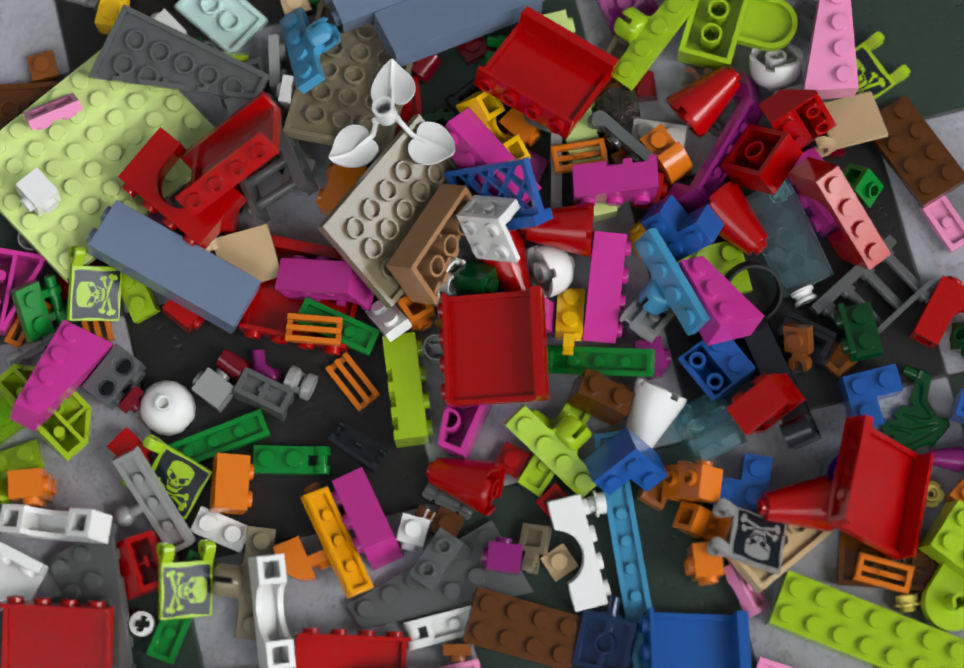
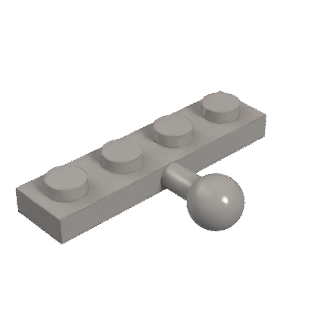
[112,446,196,553]

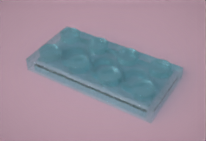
[746,177,834,298]

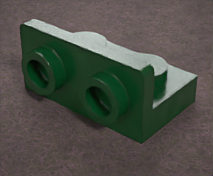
[834,302,883,363]

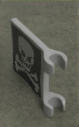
[706,498,787,575]

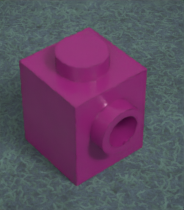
[632,336,671,380]
[481,537,523,575]

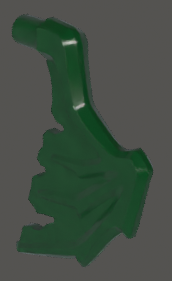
[881,364,950,451]

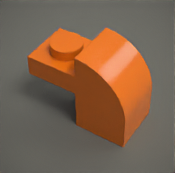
[639,124,693,189]
[672,501,732,543]
[273,536,332,582]

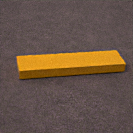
[301,486,374,599]

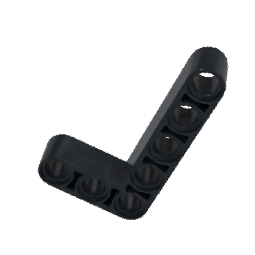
[744,317,822,450]

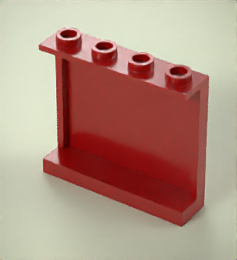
[474,6,619,139]
[175,91,281,217]
[238,235,358,356]
[437,286,550,407]
[825,414,934,560]
[0,595,115,668]
[294,628,411,668]

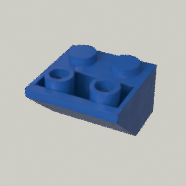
[678,339,756,402]

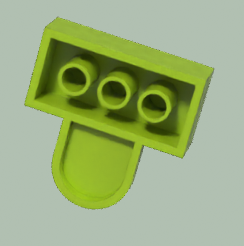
[677,0,798,70]
[918,499,964,632]

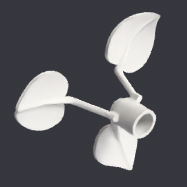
[328,59,455,168]

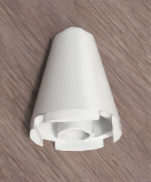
[626,377,687,448]

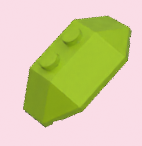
[0,364,92,462]

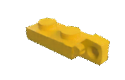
[555,288,585,355]

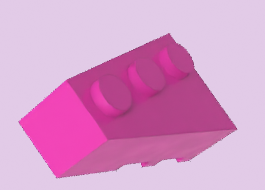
[331,467,404,571]

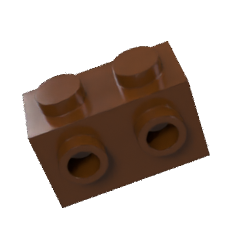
[566,369,635,427]

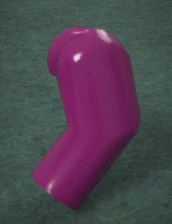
[251,350,282,382]

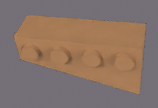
[386,184,473,305]

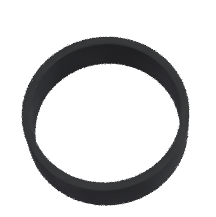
[725,261,783,319]

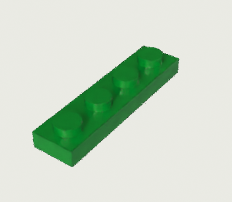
[547,346,656,378]
[169,409,271,463]
[146,550,217,665]

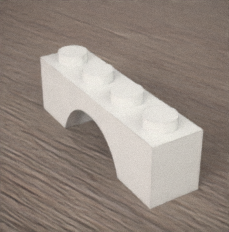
[546,493,611,612]
[0,504,113,544]
[248,554,296,668]

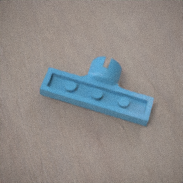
[279,7,341,94]
[634,228,710,336]

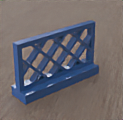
[444,157,553,237]

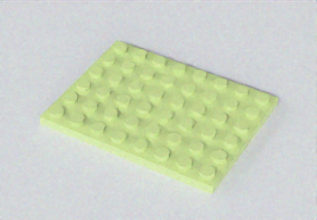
[0,50,215,283]

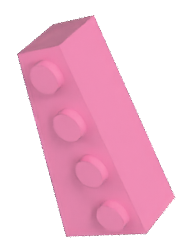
[802,0,859,99]

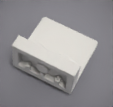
[456,195,520,263]
[0,541,49,602]

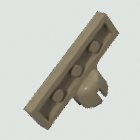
[213,526,276,640]

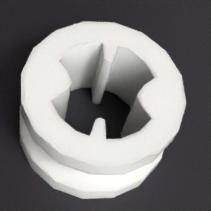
[790,285,818,308]
[129,611,156,637]

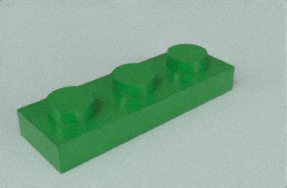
[294,297,381,357]

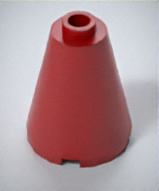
[666,66,741,139]
[700,180,769,255]
[521,202,594,257]
[480,229,531,292]
[426,457,506,516]
[757,475,835,532]

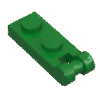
[253,445,331,476]

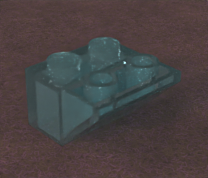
[673,394,747,462]

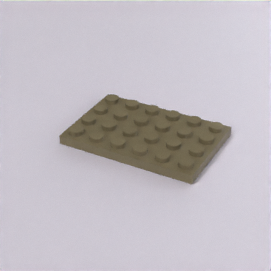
[283,0,414,155]
[317,114,476,308]

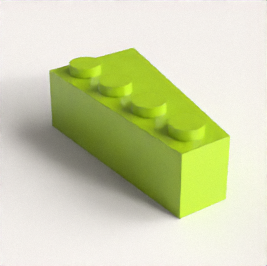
[382,332,434,448]

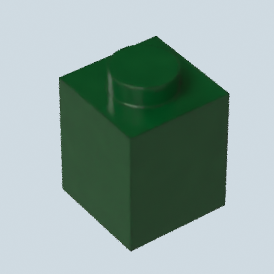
[454,260,499,296]

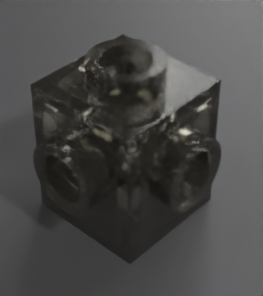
[595,87,641,127]

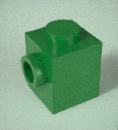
[843,163,884,208]

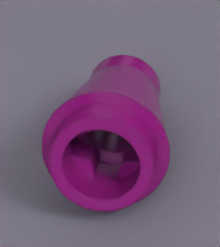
[929,446,964,473]

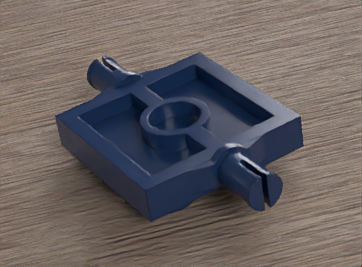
[572,595,639,668]

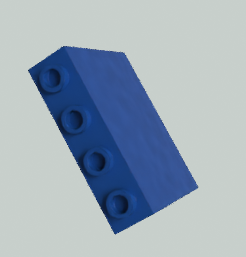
[639,607,751,668]

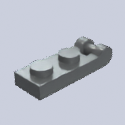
[587,110,654,163]

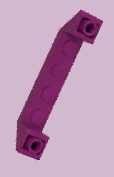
[666,71,764,214]

